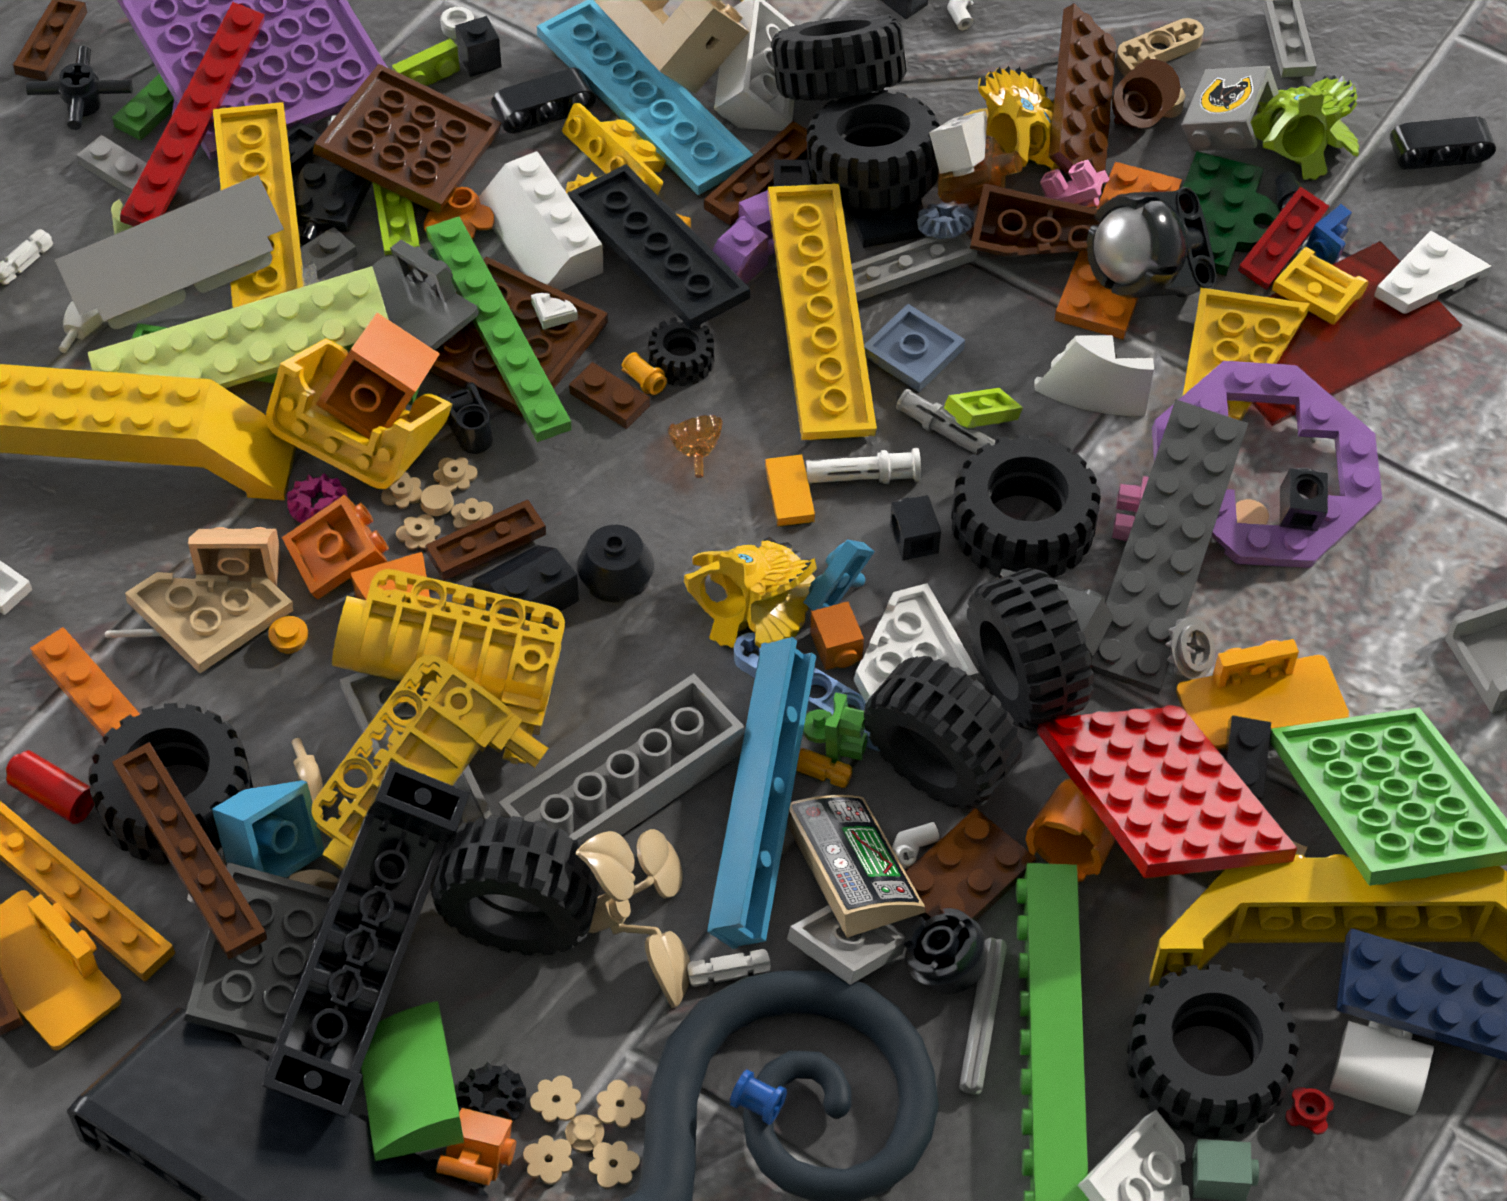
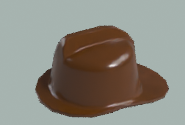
[1112,59,1181,129]

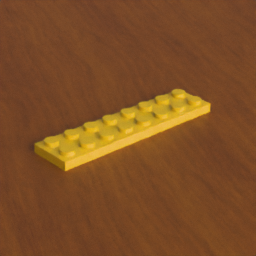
[213,102,305,308]
[767,184,877,440]

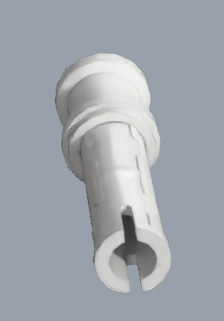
[806,448,921,484]

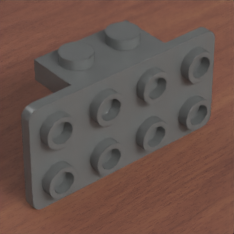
[372,240,479,350]

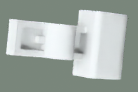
[1329,939,1434,1116]

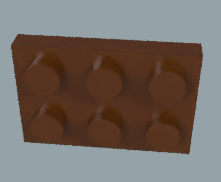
[905,808,1036,921]

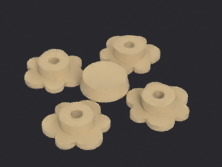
[381,457,493,551]
[523,1076,645,1189]

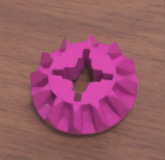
[287,473,348,524]

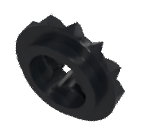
[456,1062,526,1122]

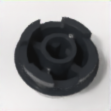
[577,524,654,603]
[903,908,985,994]

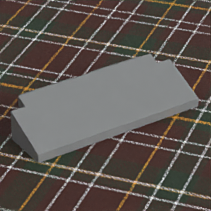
[55,175,284,329]

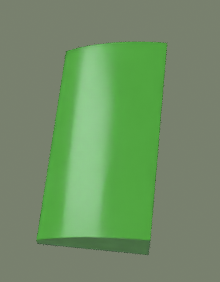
[361,1001,464,1161]

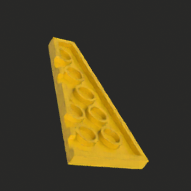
[1183,288,1310,421]

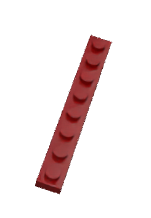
[120,2,265,227]

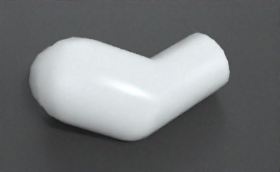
[947,0,974,30]
[892,822,940,869]

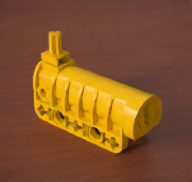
[332,569,565,765]
[311,655,549,871]

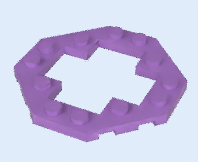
[1152,361,1382,568]

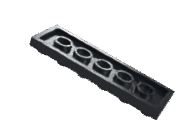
[567,164,750,330]

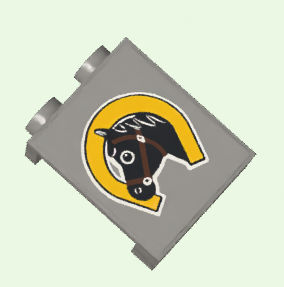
[1181,66,1279,151]

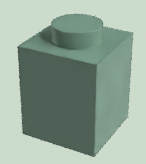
[1192,1139,1259,1201]

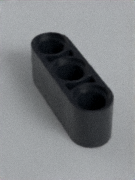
[491,68,596,134]
[1390,116,1496,169]

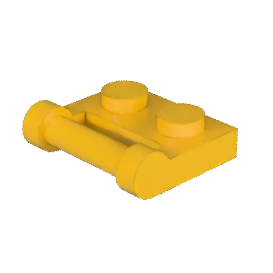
[1272,247,1368,325]

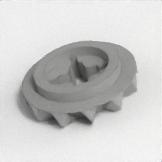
[1165,617,1215,680]

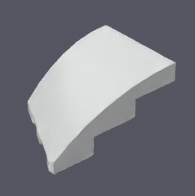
[1034,335,1154,417]

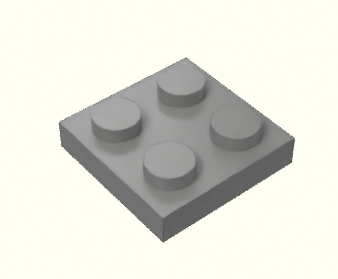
[787,905,905,985]

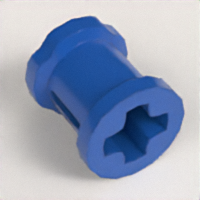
[730,1070,787,1125]

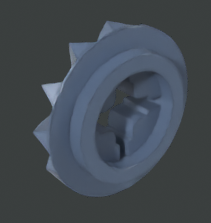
[917,201,974,239]

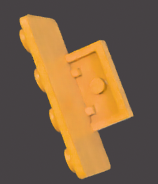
[1176,639,1349,749]
[0,890,122,1050]

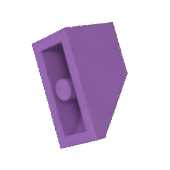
[712,219,768,284]

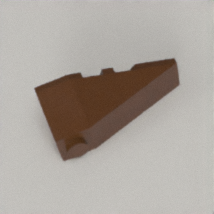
[970,184,1100,256]

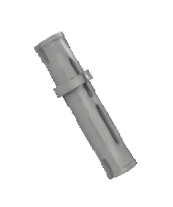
[896,389,995,454]

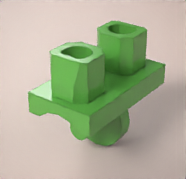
[803,692,868,764]

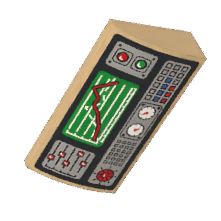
[787,795,925,938]

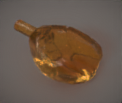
[667,415,723,478]

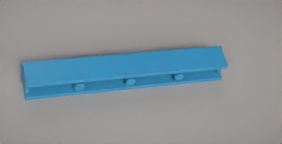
[707,637,816,949]

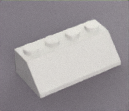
[714,0,794,131]
[479,151,604,290]

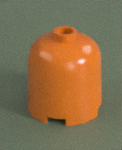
[1025,778,1116,882]

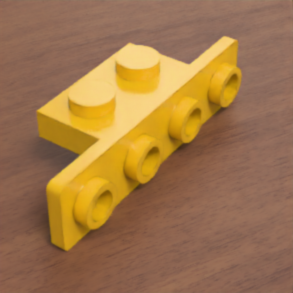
[562,103,666,195]

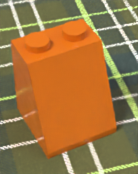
[316,313,440,439]

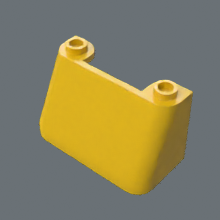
[266,338,452,489]

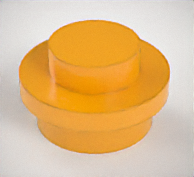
[268,616,308,654]

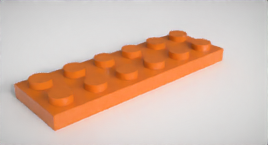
[1054,162,1182,340]

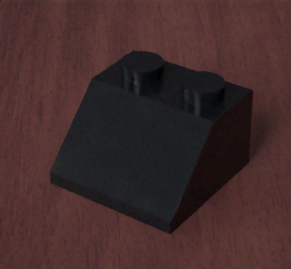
[472,545,579,623]

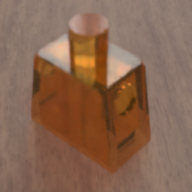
[937,136,1022,208]

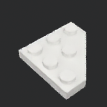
[853,583,979,703]
[1078,1110,1190,1201]

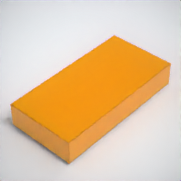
[765,454,815,527]

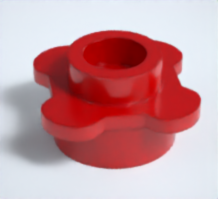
[1285,1087,1334,1135]

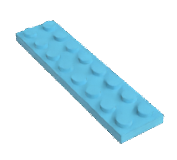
[537,0,754,195]

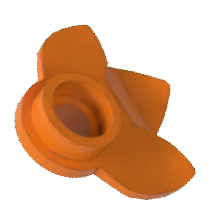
[424,187,494,240]

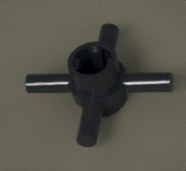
[26,46,133,130]

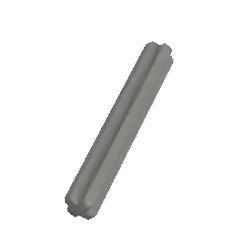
[959,938,1007,1095]

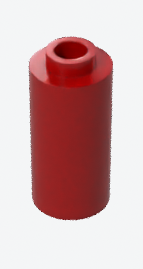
[6,750,94,824]

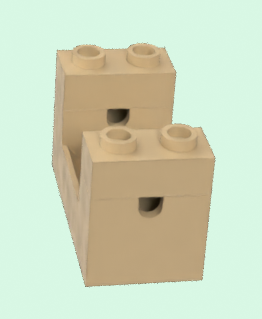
[594,0,749,94]

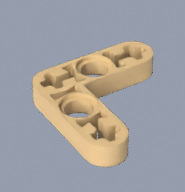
[1116,18,1204,118]

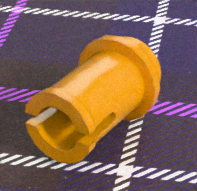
[621,352,667,395]

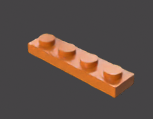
[30,627,140,737]

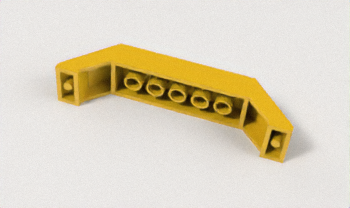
[0,364,296,500]
[1149,854,1507,988]

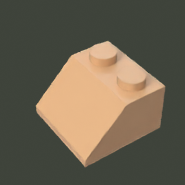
[188,527,281,586]

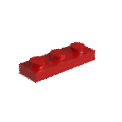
[1238,186,1330,290]

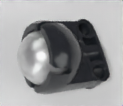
[1087,187,1216,299]

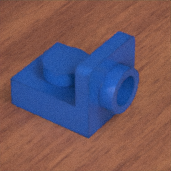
[1305,204,1352,266]

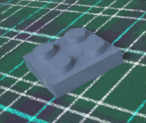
[864,304,965,392]

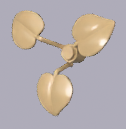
[575,829,690,1009]

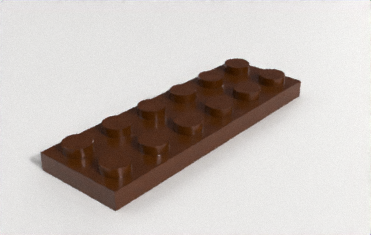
[1048,3,1116,192]

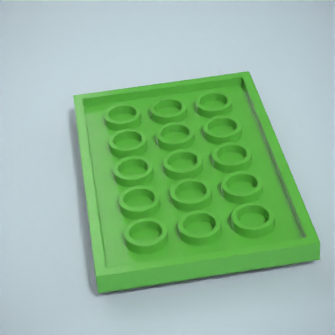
[1269,707,1507,886]

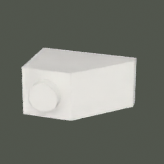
[929,111,987,176]

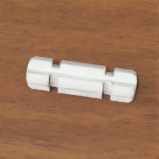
[0,229,53,285]
[687,949,771,987]

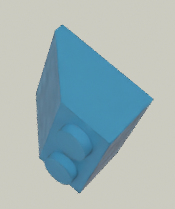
[212,780,324,878]

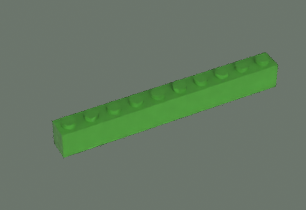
[1016,863,1089,1201]

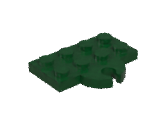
[1183,151,1280,276]

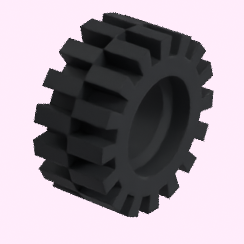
[648,317,714,386]

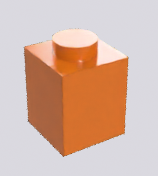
[810,601,864,670]

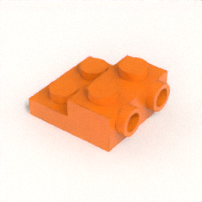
[282,495,389,599]

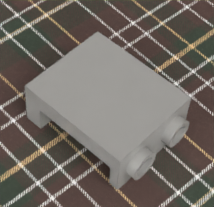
[1445,598,1507,713]

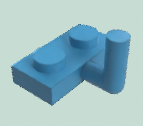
[803,539,875,611]

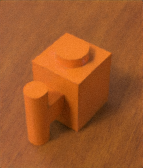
[436,1108,516,1186]

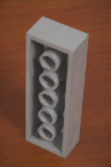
[498,673,744,843]

